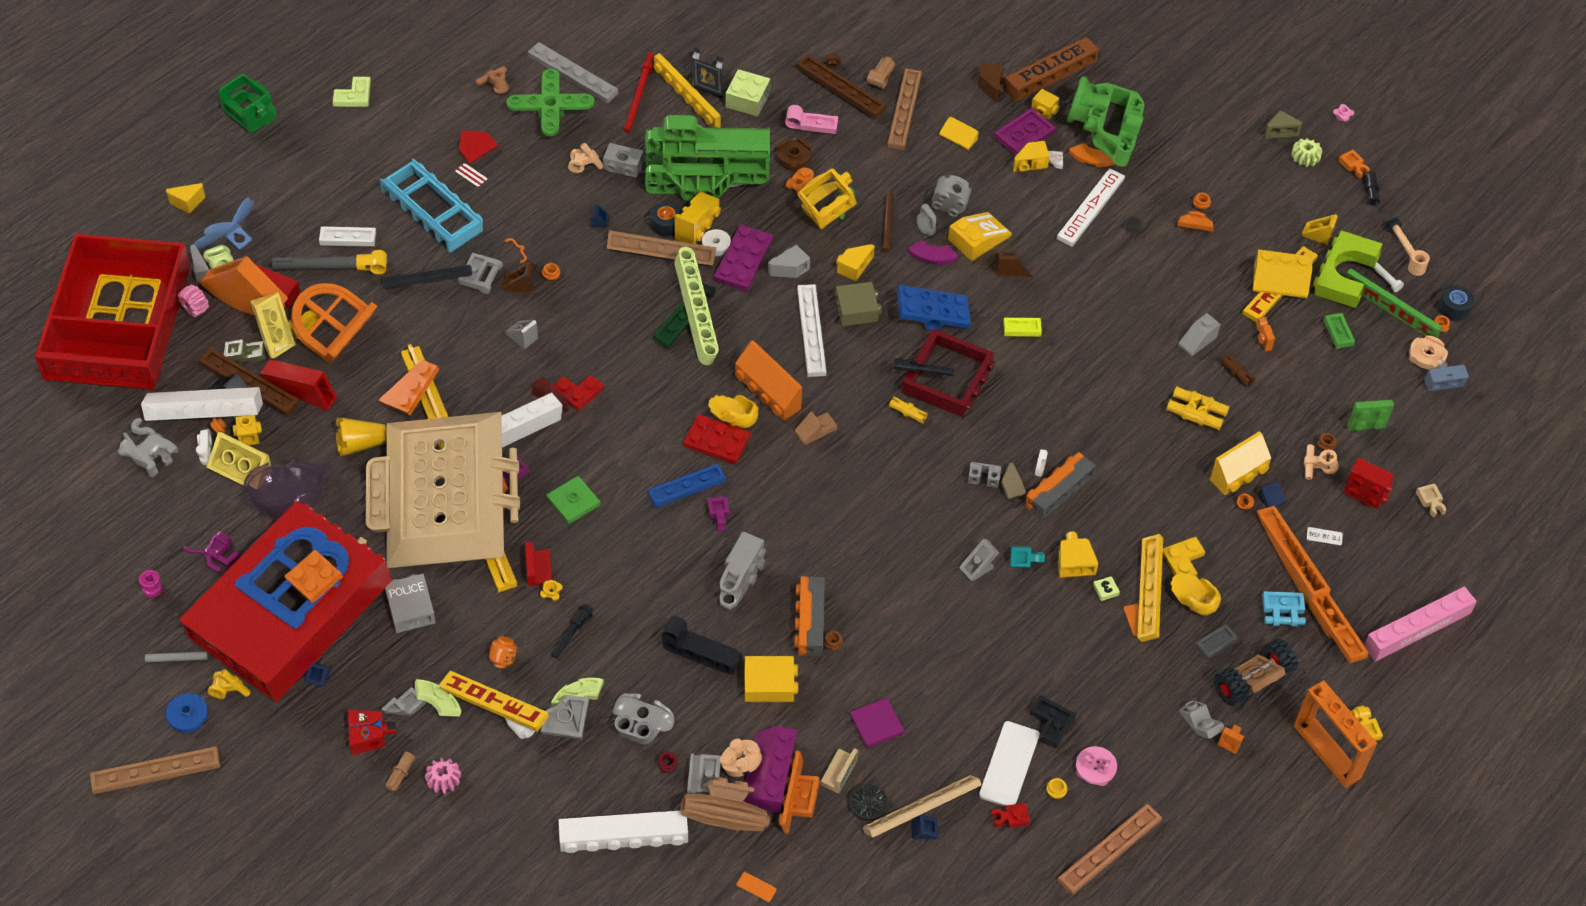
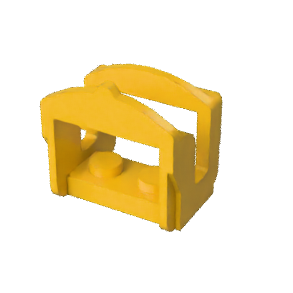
[798,169,857,229]

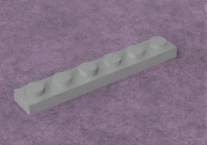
[528,42,618,104]

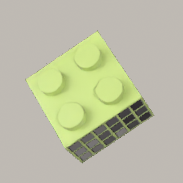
[726,69,770,117]

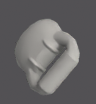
[916,204,936,236]

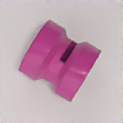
[139,570,163,598]

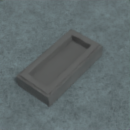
[1194,624,1239,660]

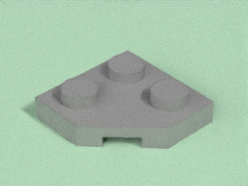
[541,695,590,740]

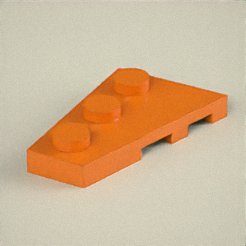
[378,360,440,416]

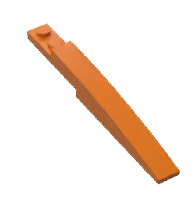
[1257,506,1369,664]

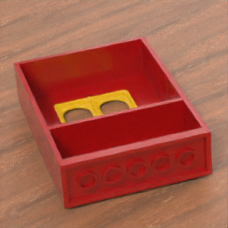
[35,234,191,390]

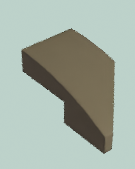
[1000,463,1026,500]

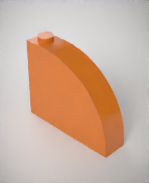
[199,256,288,315]

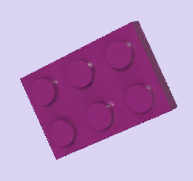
[994,108,1056,156]

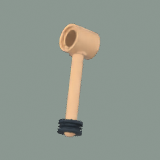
[1386,217,1430,276]

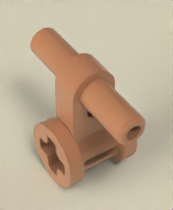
[475,66,509,94]

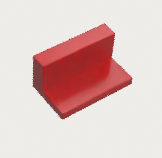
[525,542,552,587]

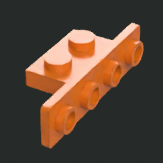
[779,751,820,834]

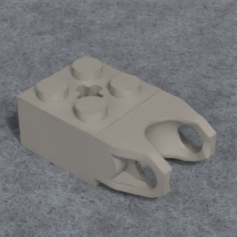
[719,532,766,610]

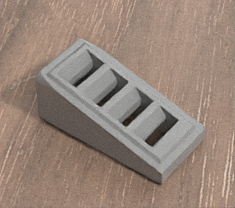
[190,244,209,284]

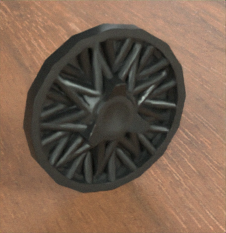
[849,784,888,820]

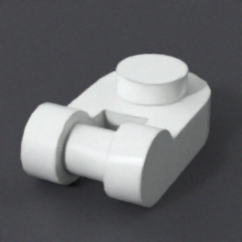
[196,429,212,465]

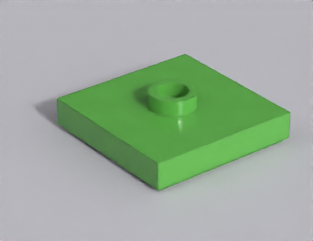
[546,476,601,524]

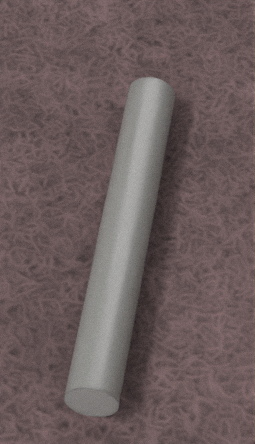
[145,651,208,662]

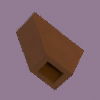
[978,62,1004,101]

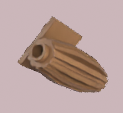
[680,777,770,831]

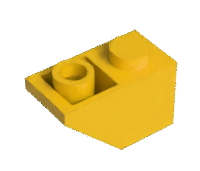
[1013,141,1050,172]

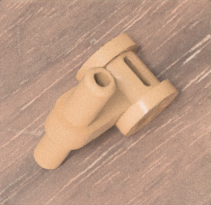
[568,143,604,173]
[1304,445,1339,480]

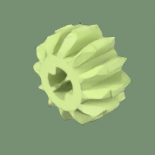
[1292,138,1322,167]

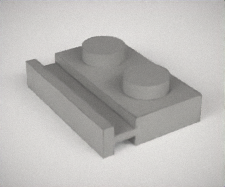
[687,754,721,795]

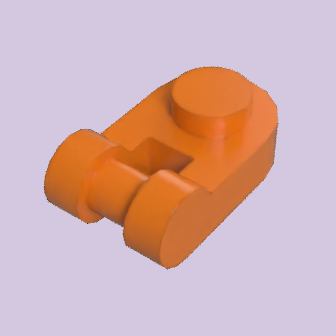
[785,168,814,193]

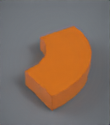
[1068,143,1116,167]

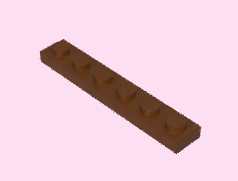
[796,54,887,119]
[199,348,300,416]

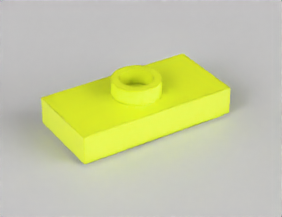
[1003,318,1042,337]

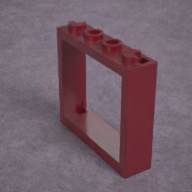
[901,329,996,417]

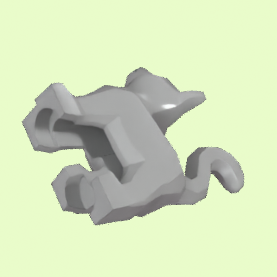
[117,418,178,478]

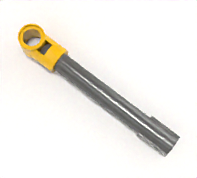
[272,250,387,274]

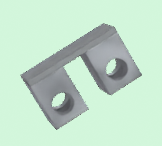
[968,462,1001,488]

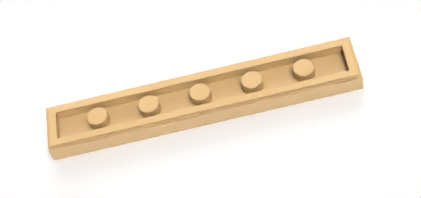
[863,775,982,838]

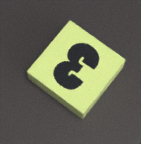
[1093,576,1120,601]

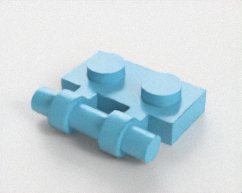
[1262,591,1306,627]

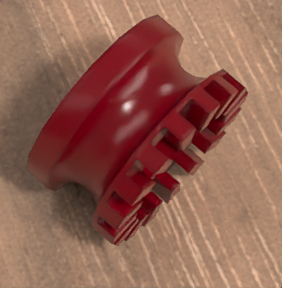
[658,752,677,773]

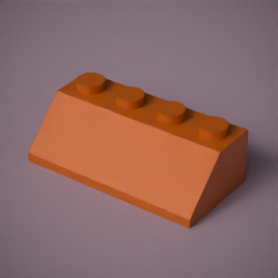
[735,340,802,421]

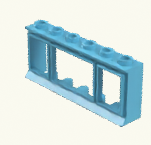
[379,159,483,253]

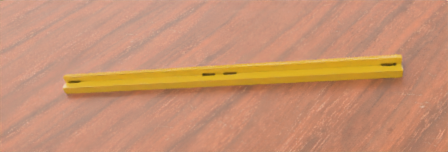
[401,344,517,593]

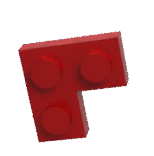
[551,375,604,412]

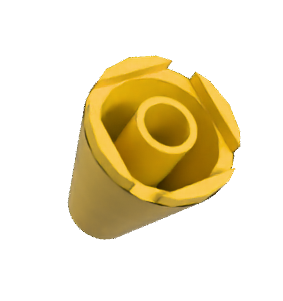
[336,418,387,456]

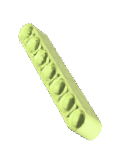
[675,247,719,365]

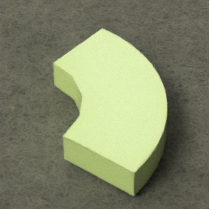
[551,678,604,707]
[414,679,461,717]

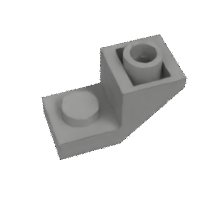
[1179,701,1225,739]

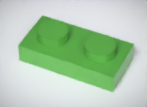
[1324,313,1355,349]

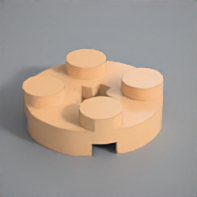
[1409,336,1448,370]
[719,739,762,777]

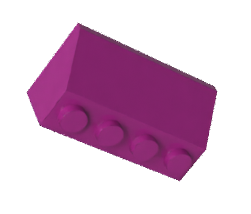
[743,726,797,814]

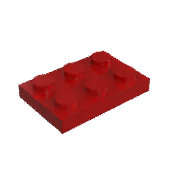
[683,414,751,465]

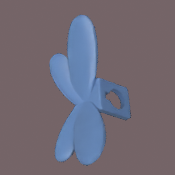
[193,197,254,250]

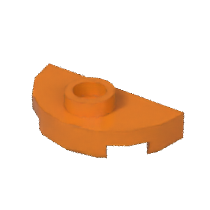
[1177,211,1214,232]

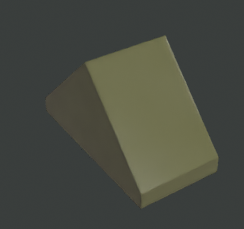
[1264,110,1302,139]

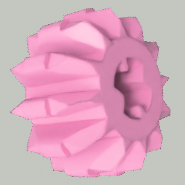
[178,284,209,317]
[425,757,461,794]

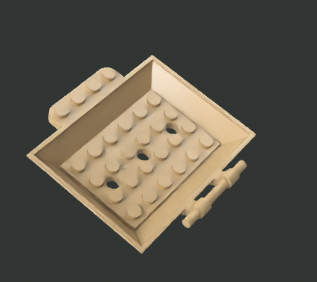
[366,412,520,568]

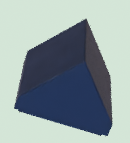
[591,203,608,228]

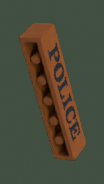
[1004,37,1099,102]

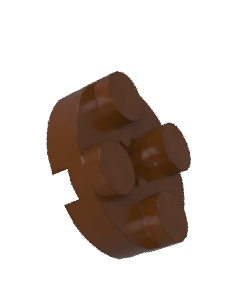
[776,138,812,171]

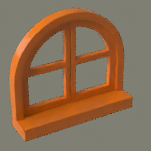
[291,283,378,364]

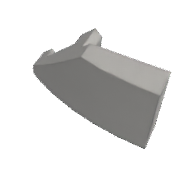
[382,687,426,716]

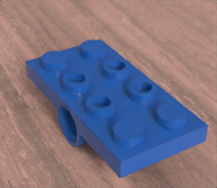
[896,285,971,330]

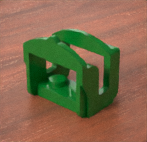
[218,74,277,133]

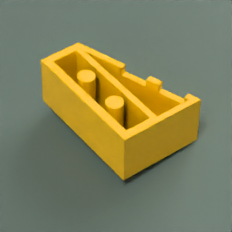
[675,191,721,244]

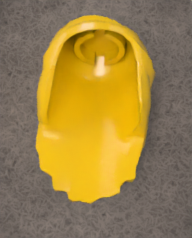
[708,395,759,428]
[1170,572,1221,616]

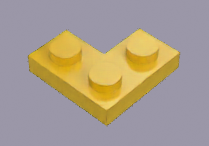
[1163,537,1205,577]

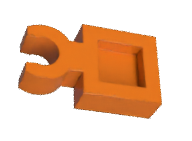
[1338,149,1370,178]
[1256,317,1275,351]

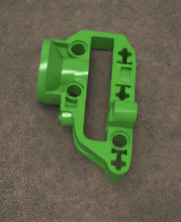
[1066,76,1144,166]

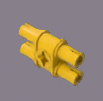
[1166,386,1230,431]

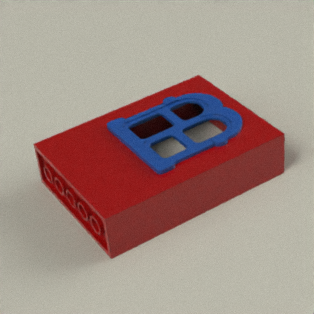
[179,500,392,703]

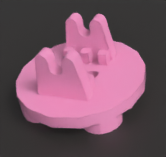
[1076,746,1117,786]

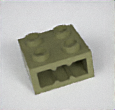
[835,282,882,326]

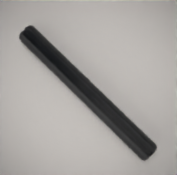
[382,265,473,289]

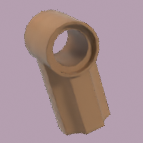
[867,56,895,89]

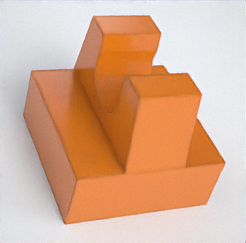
[1218,724,1244,754]

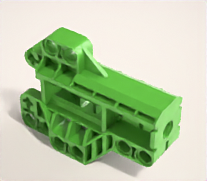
[645,115,770,201]

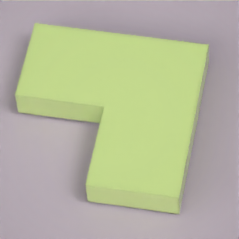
[333,77,371,107]

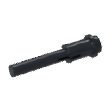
[894,357,955,376]
[551,604,593,659]

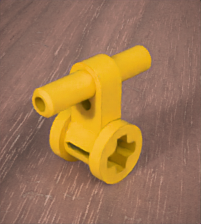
[207,669,251,699]

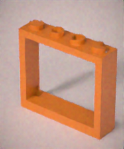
[1294,680,1377,788]

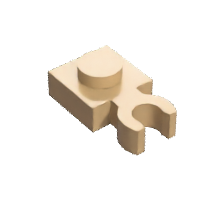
[1416,483,1446,517]

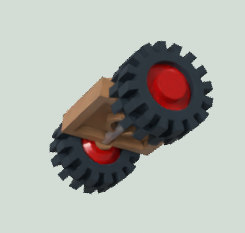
[1213,638,1299,706]

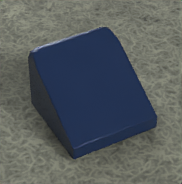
[1259,481,1286,508]
[304,662,332,687]
[911,814,938,839]

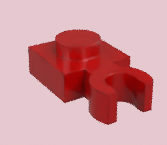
[991,803,1030,828]

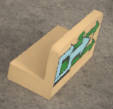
[820,748,858,794]

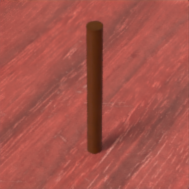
[882,193,893,252]

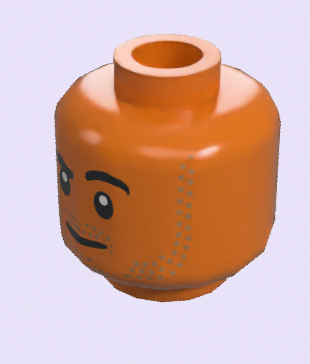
[489,636,517,668]

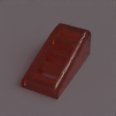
[532,377,568,412]

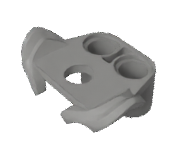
[613,693,674,745]

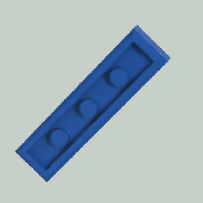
[648,464,726,508]

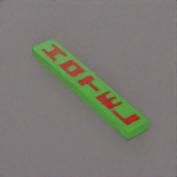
[1345,269,1442,338]

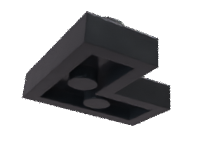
[1030,695,1076,748]

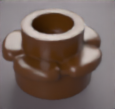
[824,53,841,68]

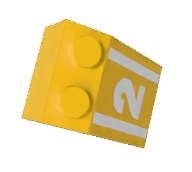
[948,212,1012,261]

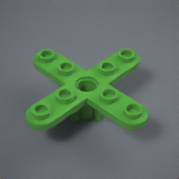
[507,69,594,136]

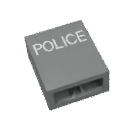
[385,574,436,633]

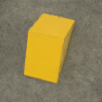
[166,183,205,214]
[1302,214,1338,245]

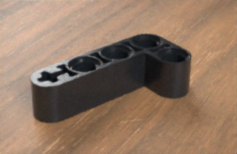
[662,616,743,675]

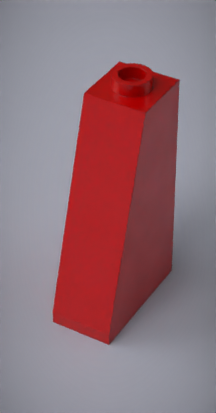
[260,359,337,411]

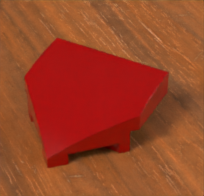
[458,131,498,165]

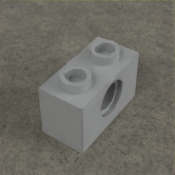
[603,143,644,178]

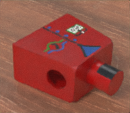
[348,710,397,755]

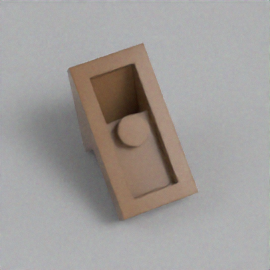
[795,412,837,445]

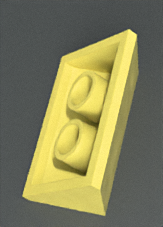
[250,292,295,358]
[207,432,272,491]

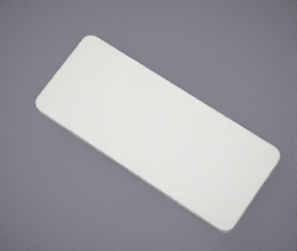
[979,721,1040,806]

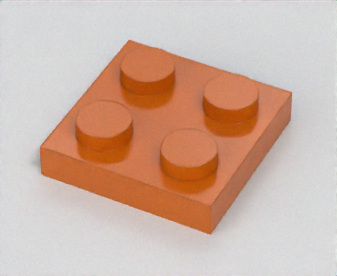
[284,550,343,604]

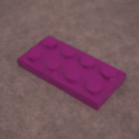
[714,225,774,292]

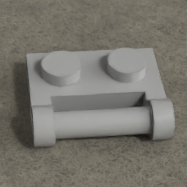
[458,253,503,294]

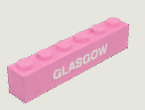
[1364,586,1477,662]

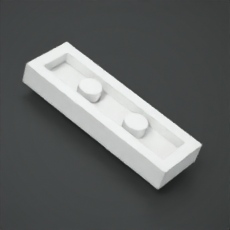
[319,227,376,246]

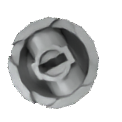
[932,175,972,217]

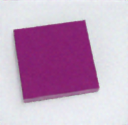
[850,698,904,748]

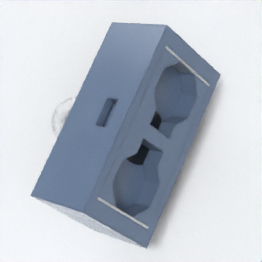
[1424,360,1469,391]

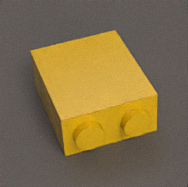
[745,656,798,702]

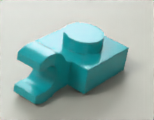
[1010,546,1045,567]

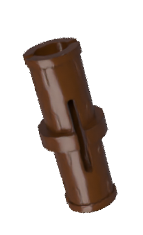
[1221,354,1255,387]

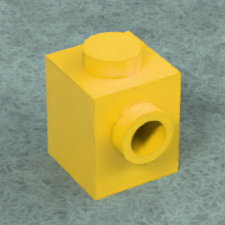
[1031,89,1060,120]

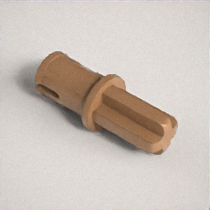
[385,752,416,792]

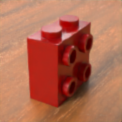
[1343,458,1394,509]

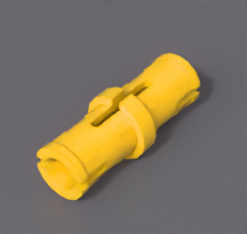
[889,396,928,424]

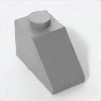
[1178,313,1220,357]

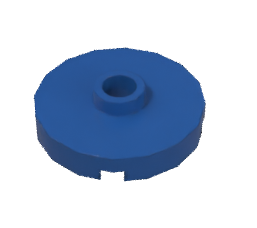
[166,693,208,733]

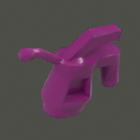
[183,531,240,573]

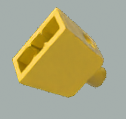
[1059,532,1098,578]

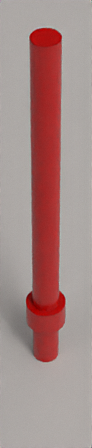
[624,52,654,133]

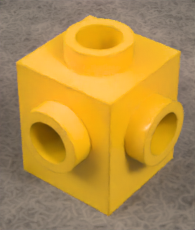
[233,415,262,445]

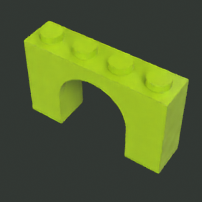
[1313,231,1382,308]

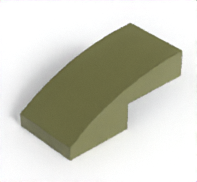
[224,339,266,362]

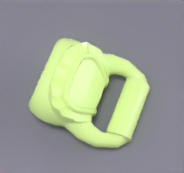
[203,245,233,269]

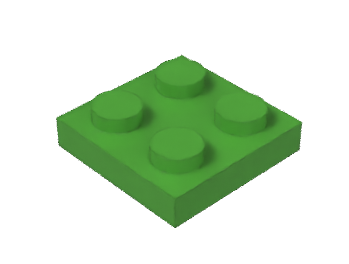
[1347,400,1394,431]

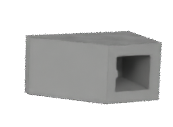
[768,245,810,278]

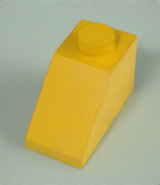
[836,244,875,281]

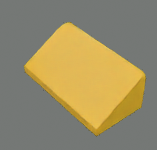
[939,117,979,150]

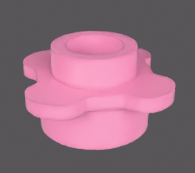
[1333,104,1354,122]

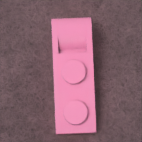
[785,105,838,134]

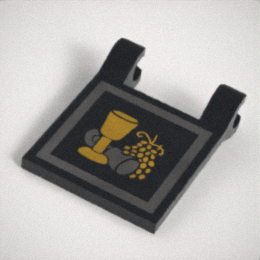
[688,47,723,98]

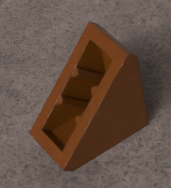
[997,252,1033,277]
[502,261,537,293]

